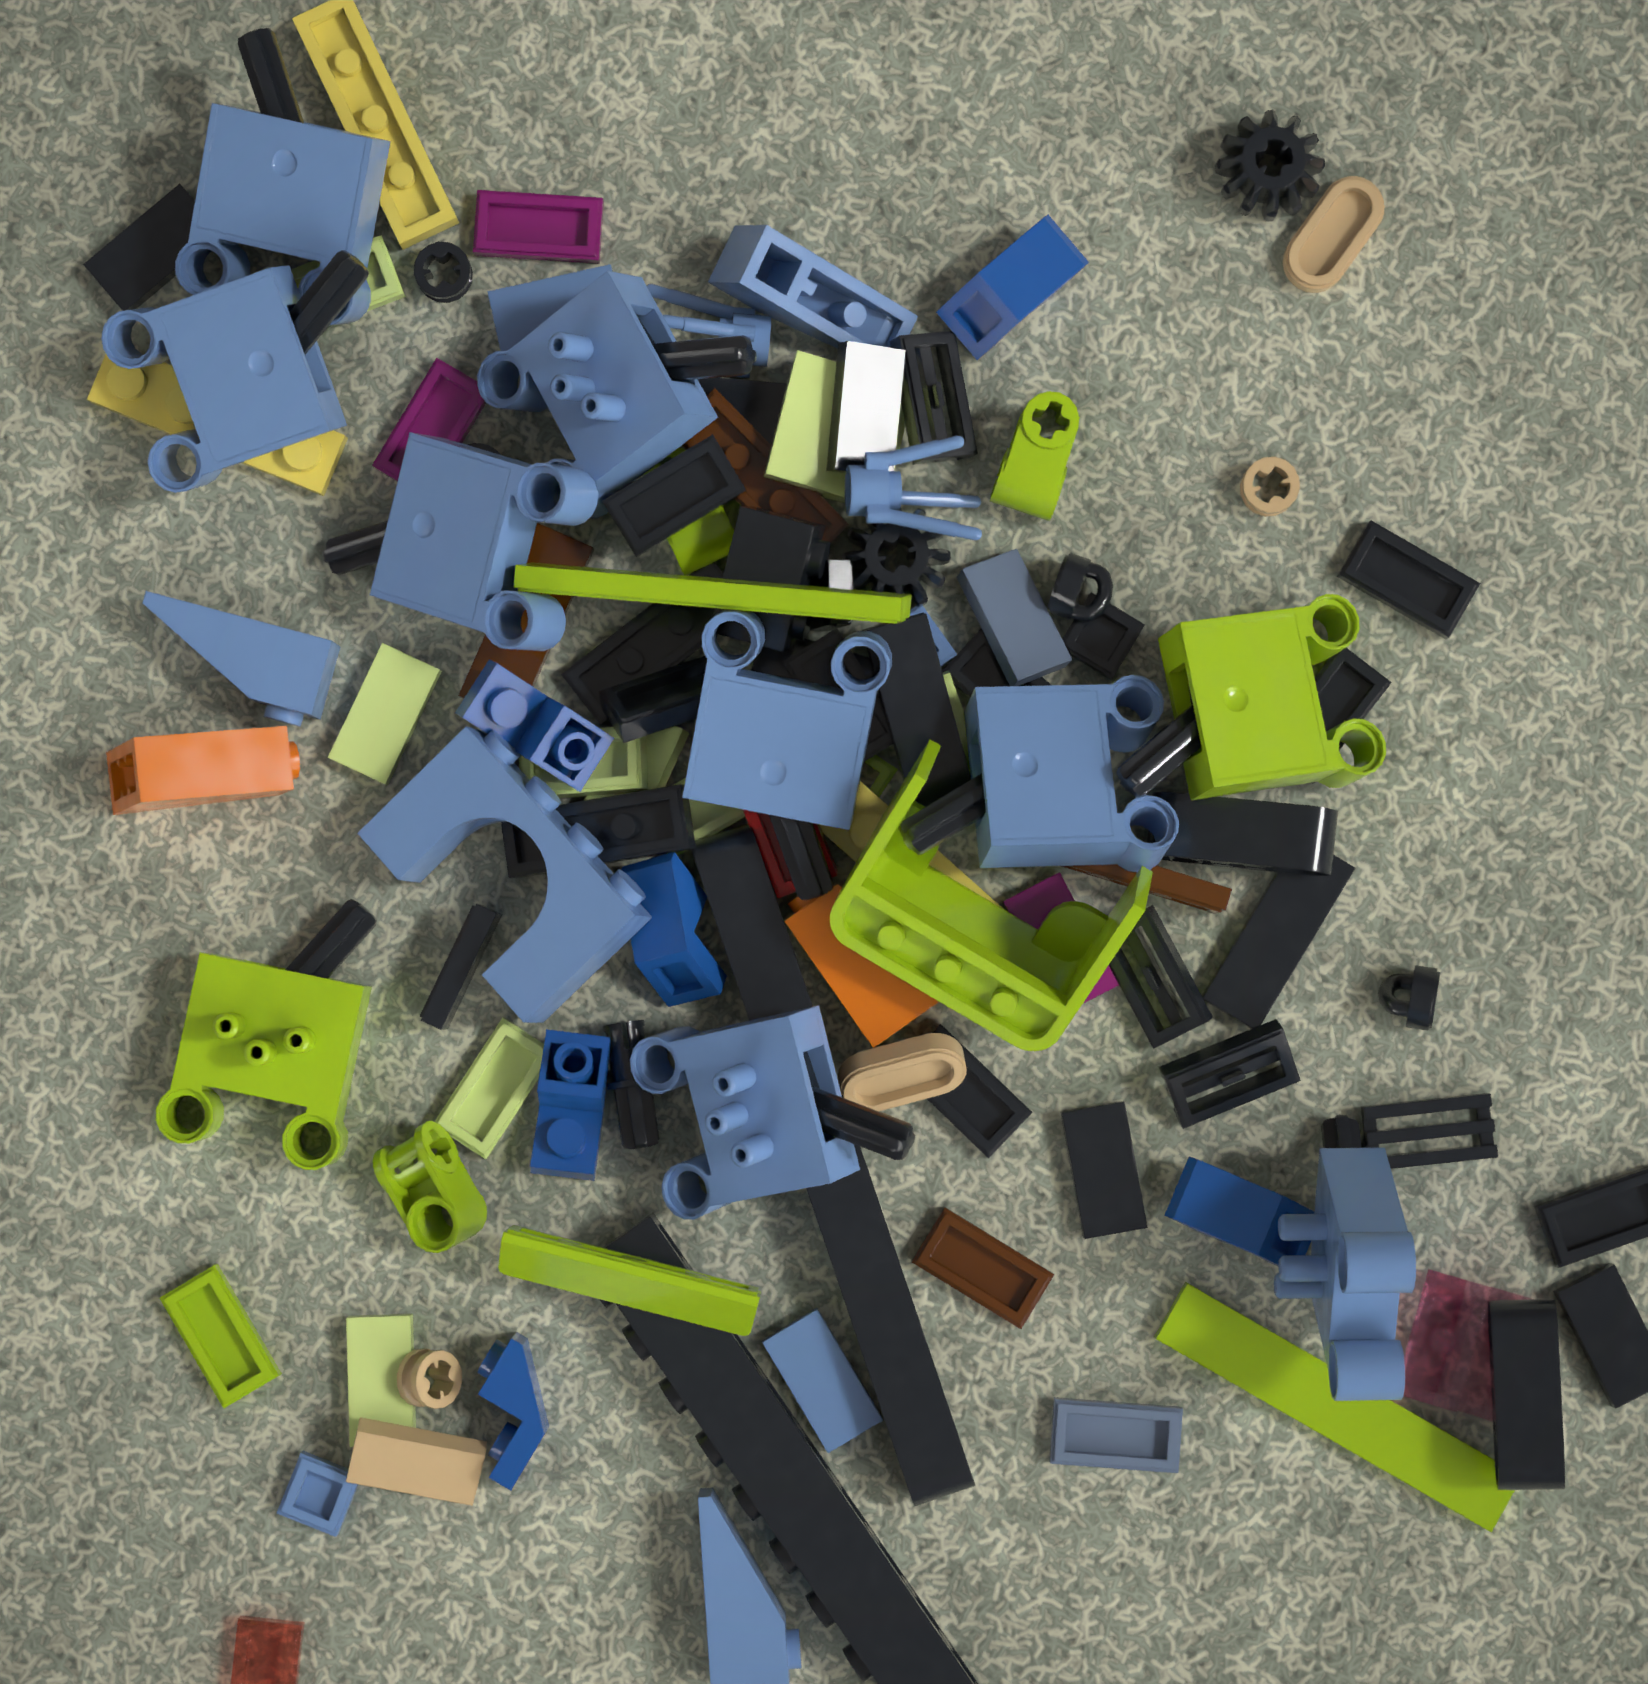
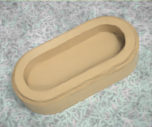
[1283,176,1385,293]
[838,1033,967,1111]

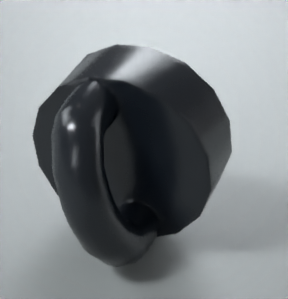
[1048,553,1113,622]
[1378,965,1440,1031]

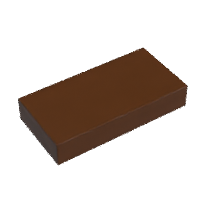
[911,1206,1054,1329]

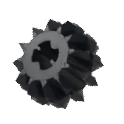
[1215,109,1325,222]
[842,507,951,607]

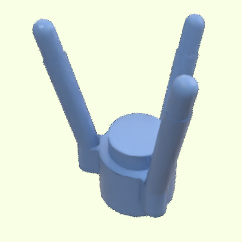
[647,284,771,381]
[845,436,982,540]

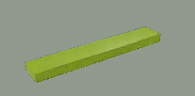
[514,562,911,624]
[1154,1282,1515,1533]

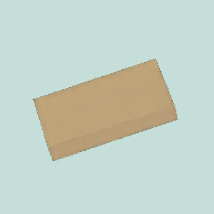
[346,1417,487,1506]

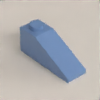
[708,225,918,349]
[143,591,340,727]
[698,1487,802,1684]

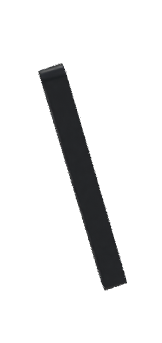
[692,823,976,1507]

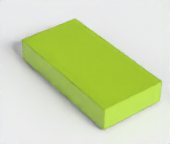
[159,1264,282,1409]

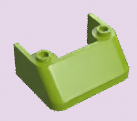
[830,740,1153,1051]

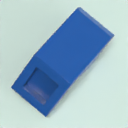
[936,214,1089,360]
[455,659,614,792]
[621,852,727,1007]
[530,1029,611,1181]
[1164,1156,1314,1266]
[477,1332,549,1491]

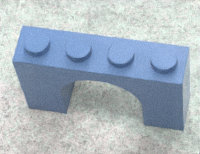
[357,726,652,1023]

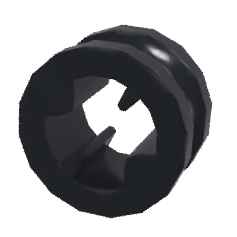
[414,241,473,303]

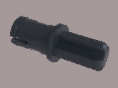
[603,1020,660,1149]

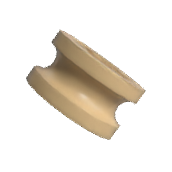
[1240,457,1300,517]
[397,1348,462,1409]

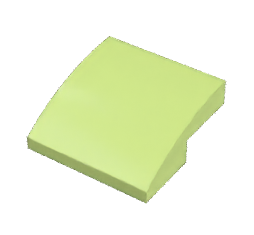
[763,350,905,503]

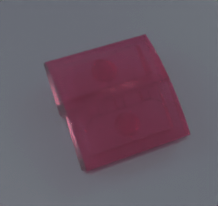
[1403,1269,1533,1421]

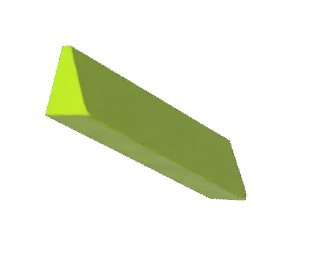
[498,1225,761,1336]

